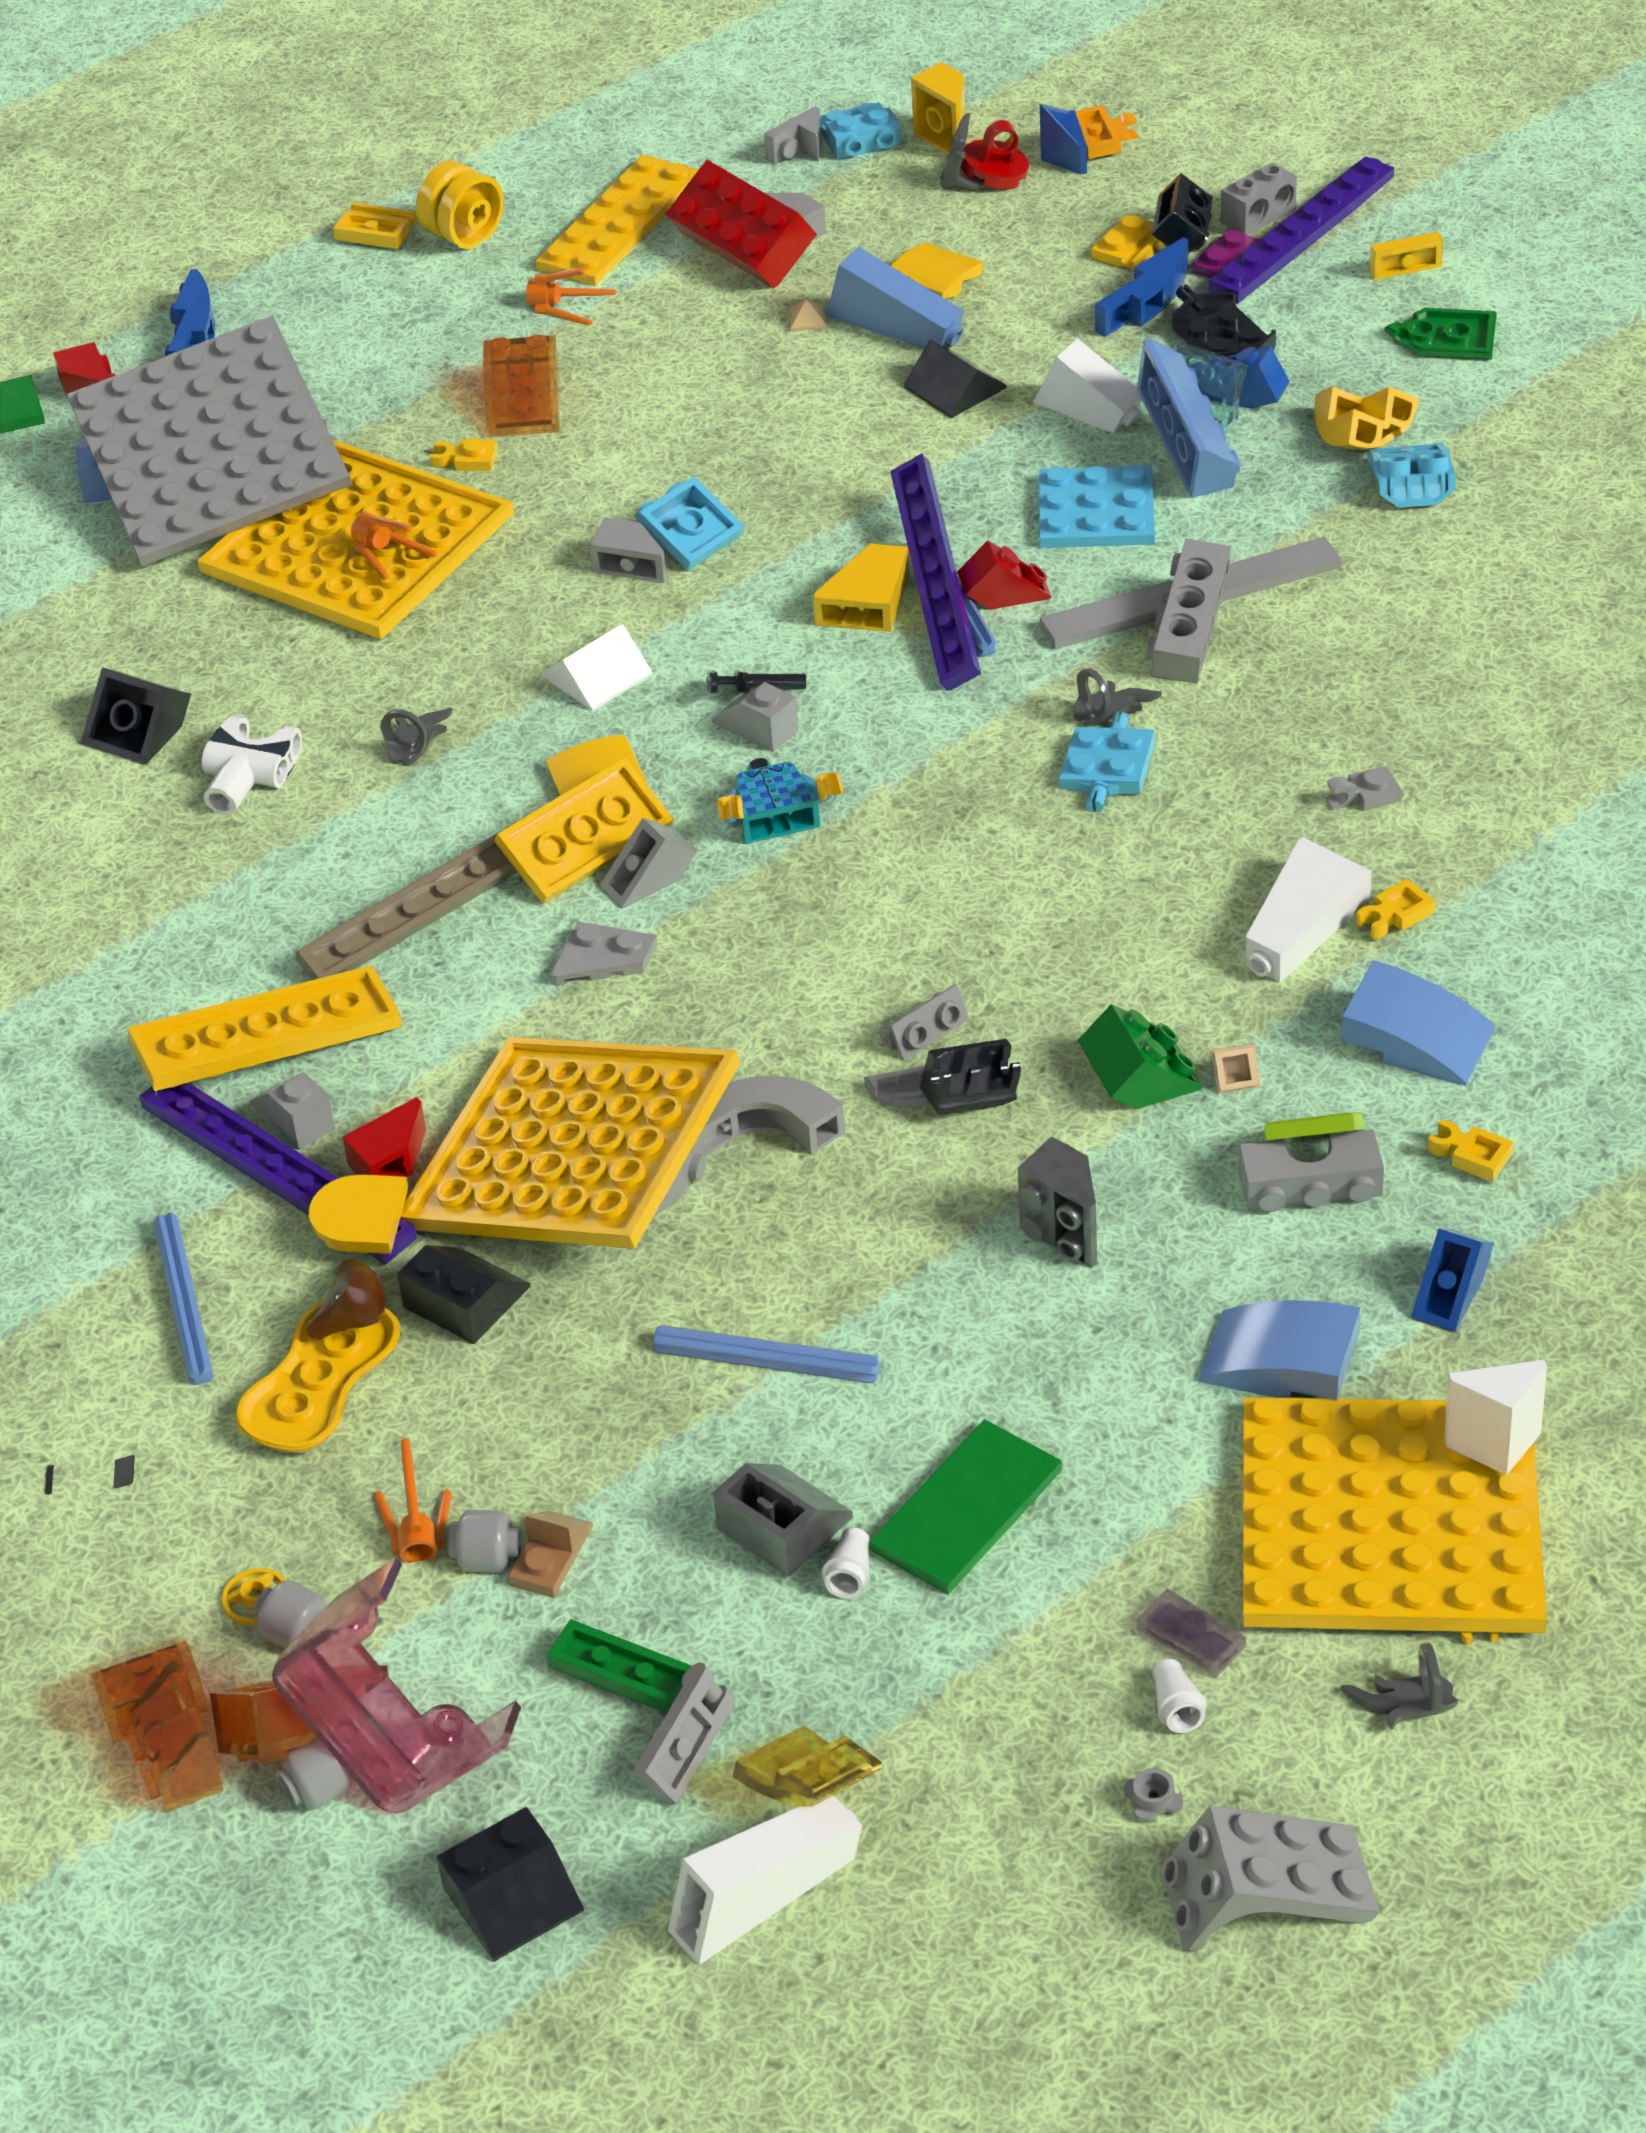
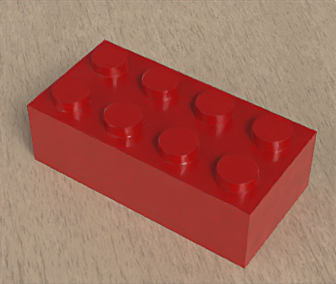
[665,159,817,288]

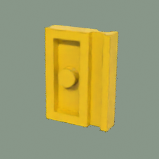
[333,202,417,249]
[1091,214,1164,271]

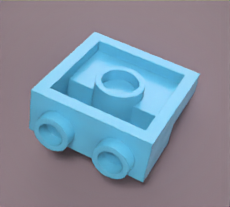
[820,102,901,160]
[636,476,745,571]

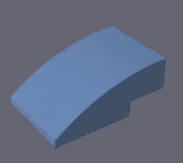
[1341,960,1495,1086]
[1199,1300,1361,1401]

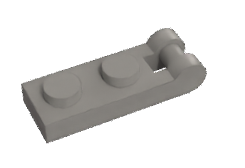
[632,1662,736,1805]

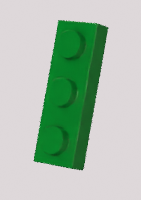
[546,1619,692,1713]

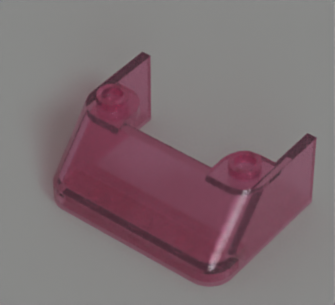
[272,1557,522,1813]

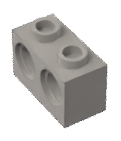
[1221,162,1297,235]

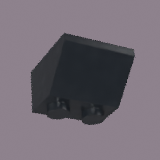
[80,667,191,764]
[397,1245,531,1344]
[436,1807,584,1962]

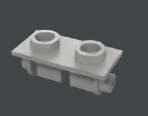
[880,984,969,1061]

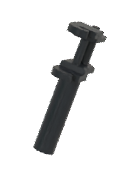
[706,670,806,693]

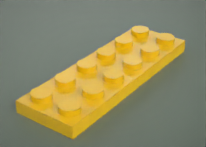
[535,155,699,286]
[127,965,401,1091]

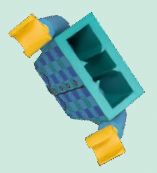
[717,758,844,844]

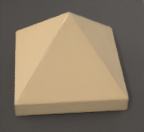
[789,299,827,332]
[1210,1043,1261,1094]

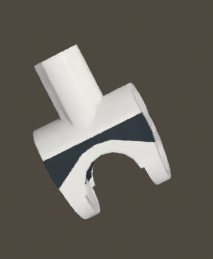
[202,715,302,815]

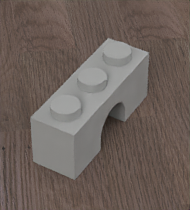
[1239,1129,1384,1212]

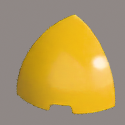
[1314,386,1419,450]

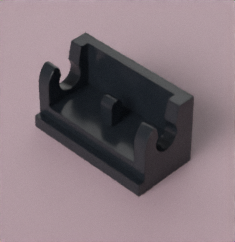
[919,1039,1021,1115]

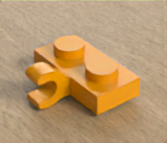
[1075,105,1138,159]

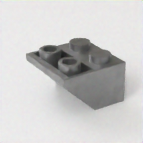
[1018,1136,1097,1268]
[713,1463,853,1577]

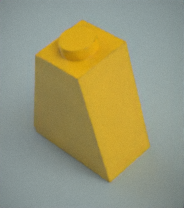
[813,543,910,632]

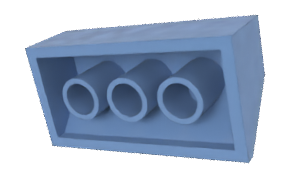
[1137,338,1240,498]

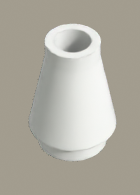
[822,1527,870,1599]
[1152,1659,1207,1733]

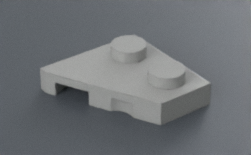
[550,921,658,986]

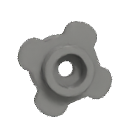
[1124,1769,1183,1822]

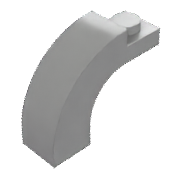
[700,1076,845,1156]

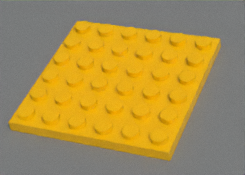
[197,440,514,640]
[401,1037,740,1249]
[1243,1397,1547,1633]

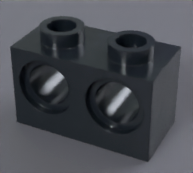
[1152,173,1213,254]

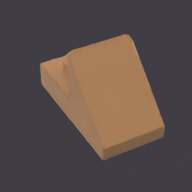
[508,1510,593,1598]

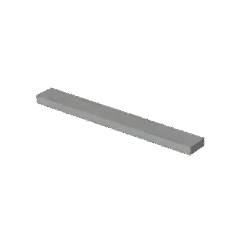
[1040,536,1341,650]

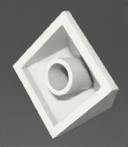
[542,624,652,711]
[1444,1359,1547,1475]

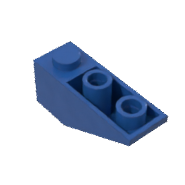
[1187,345,1290,409]

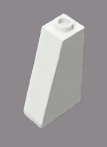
[1245,837,1371,983]
[668,1792,863,1965]

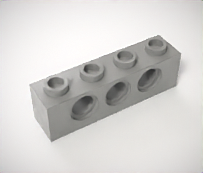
[1146,538,1232,683]

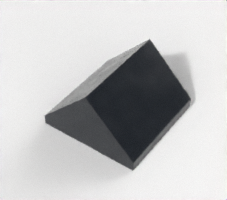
[904,339,1007,418]

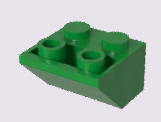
[1077,1004,1203,1109]

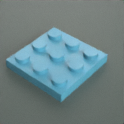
[1039,465,1155,548]

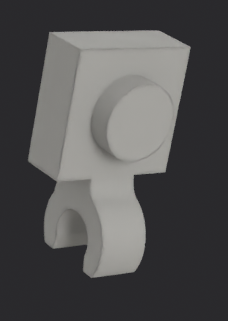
[1325,766,1403,811]

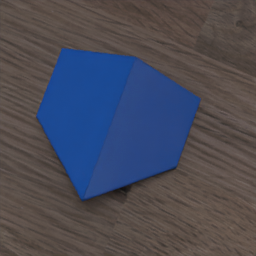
[1039,103,1087,174]

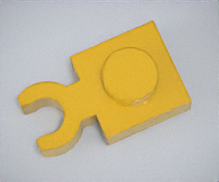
[430,438,498,471]
[1356,878,1435,940]
[1427,1120,1514,1183]

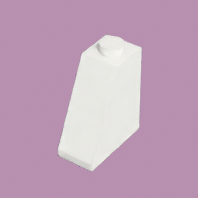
[1033,338,1142,433]

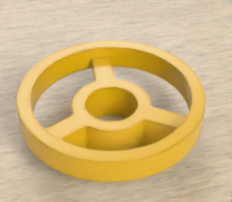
[222,1568,286,1625]

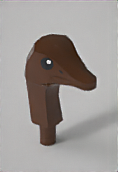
[306,1258,385,1340]

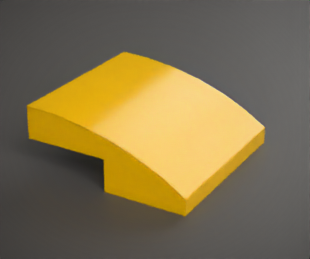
[890,242,984,299]
[545,735,650,796]

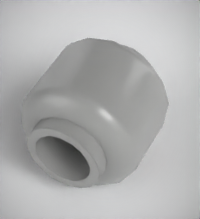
[448,1510,522,1573]
[254,1580,330,1653]
[276,1734,355,1810]

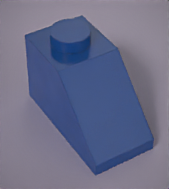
[1411,1228,1494,1332]

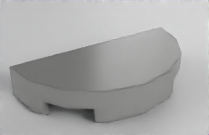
[864,1066,930,1108]

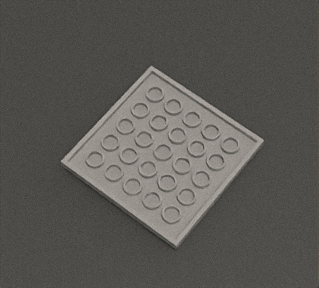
[67,315,352,567]

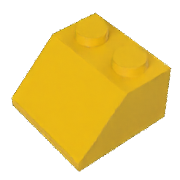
[911,62,966,154]

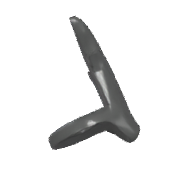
[940,113,987,191]
[1073,668,1162,727]
[380,708,453,766]
[1341,1642,1458,1730]

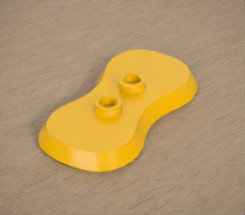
[235,1299,400,1453]

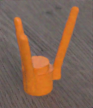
[526,268,617,325]
[351,511,437,579]
[374,1438,452,1563]

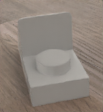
[764,106,822,165]

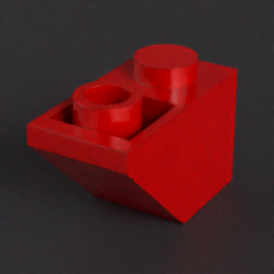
[53,342,115,399]
[957,540,1052,610]
[342,1097,427,1178]

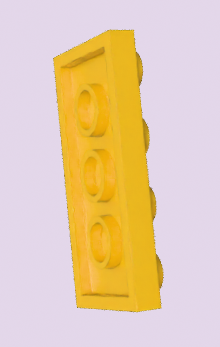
[494,757,674,904]

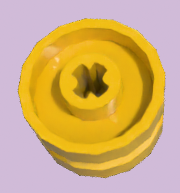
[416,160,504,250]

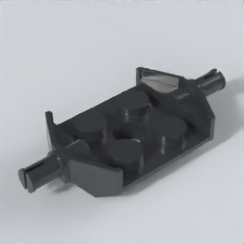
[1172,284,1276,362]

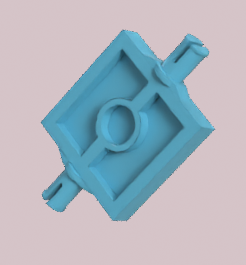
[1059,711,1156,812]

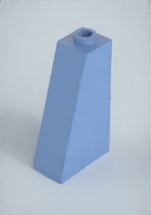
[826,247,965,348]

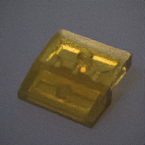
[732,1725,882,1807]

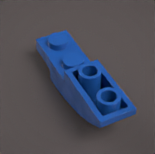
[1095,237,1188,337]
[165,269,216,356]

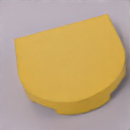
[309,1175,408,1254]

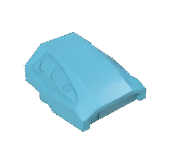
[1367,442,1456,508]

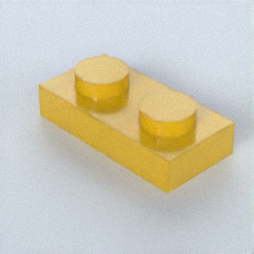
[1370,232,1443,280]

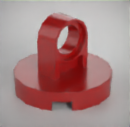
[961,120,1029,190]

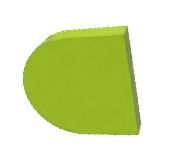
[1264,1112,1365,1141]

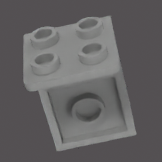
[1162,1805,1379,1951]

